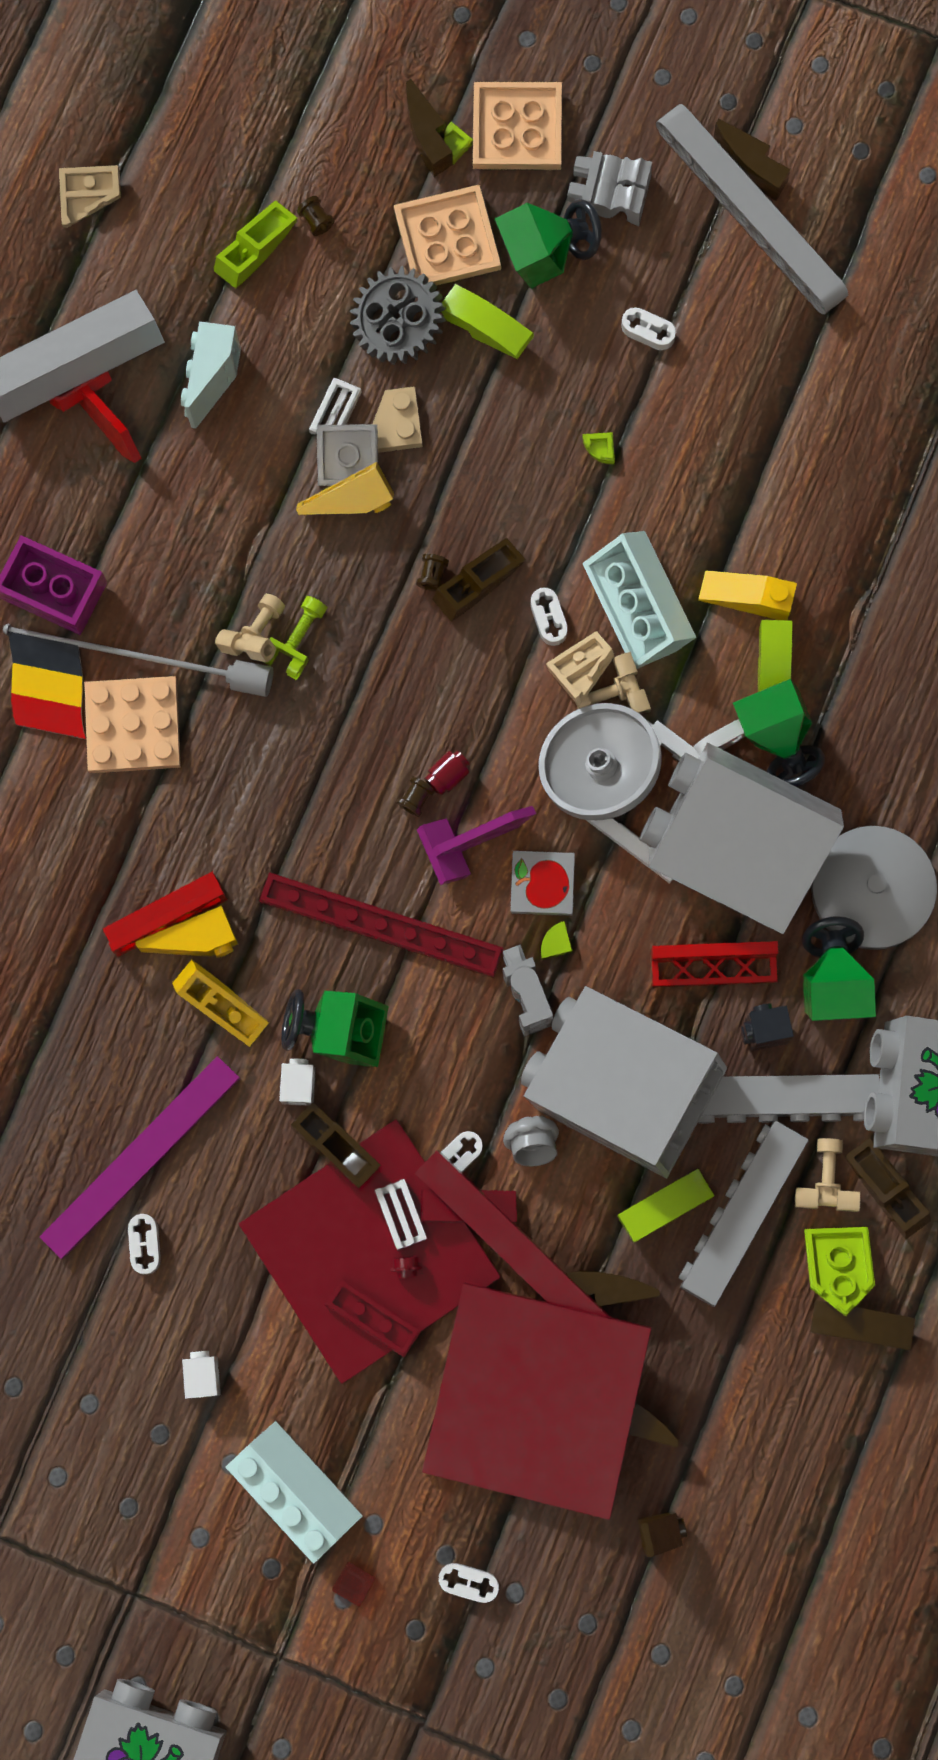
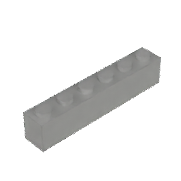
[698,1074,879,1124]
[678,1121,808,1307]

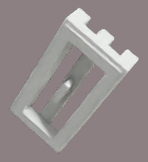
[309,378,361,435]
[375,1179,427,1250]

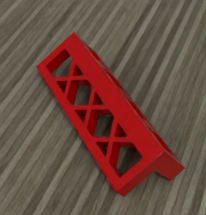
[102,871,227,957]
[651,941,778,987]

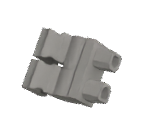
[567,151,652,226]

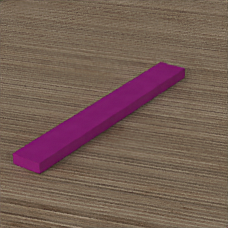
[40,1056,240,1259]

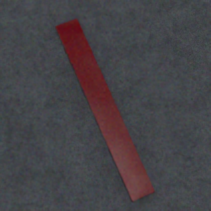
[259,872,504,978]
[415,1150,611,1318]

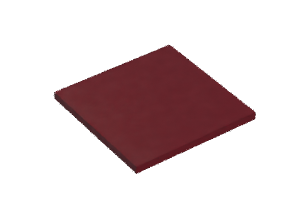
[238,1119,501,1384]
[422,1283,652,1520]

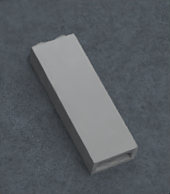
[0,290,165,422]

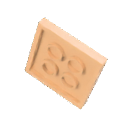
[473,82,562,170]
[394,185,501,286]
[84,676,181,773]

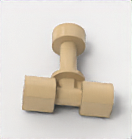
[215,594,285,662]
[576,652,651,715]
[795,1138,860,1212]

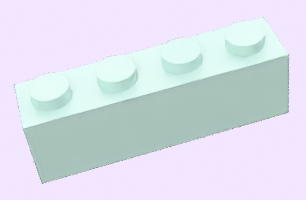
[582,531,696,669]
[226,1421,363,1564]

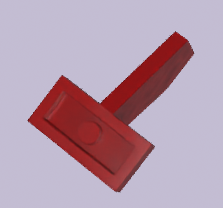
[49,371,142,463]

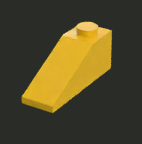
[296,462,394,515]
[698,571,797,620]
[135,906,239,958]
[172,959,269,1047]

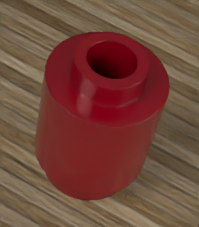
[424,751,470,796]

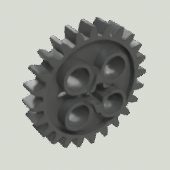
[350,266,446,365]

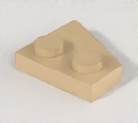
[59,165,121,228]
[373,387,423,453]
[546,631,614,705]

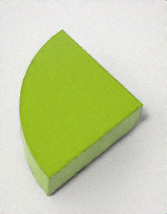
[444,122,473,164]
[582,432,615,464]
[541,921,572,960]

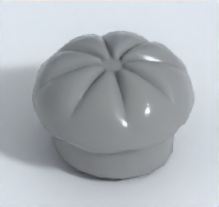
[503,1116,559,1166]

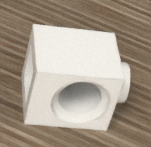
[279,1059,315,1105]
[182,1351,221,1399]

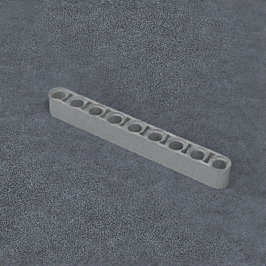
[656,104,848,315]

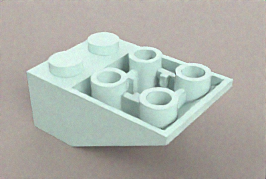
[181,321,241,428]

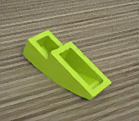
[214,200,298,289]
[442,284,534,359]
[758,620,792,692]
[617,1169,714,1243]

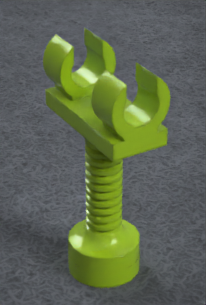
[264,596,328,680]

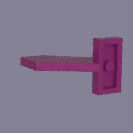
[417,806,536,885]

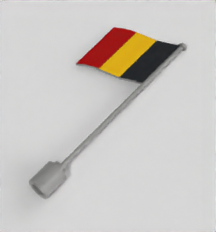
[3,624,273,740]

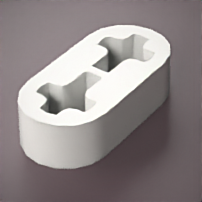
[621,307,676,350]
[531,588,567,646]
[694,719,745,756]
[441,1131,483,1172]
[128,1214,161,1275]
[439,1563,499,1603]

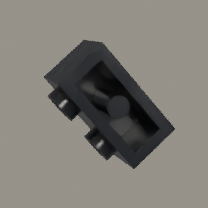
[740,1003,794,1051]

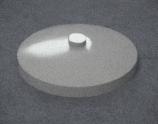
[539,703,662,821]
[811,826,937,950]

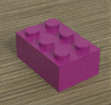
[0,535,108,635]

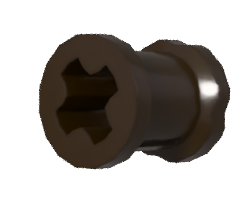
[296,196,335,236]
[416,554,449,592]
[396,776,435,817]

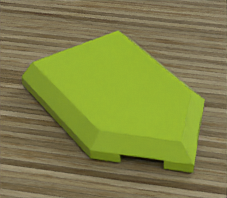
[804,1227,875,1316]

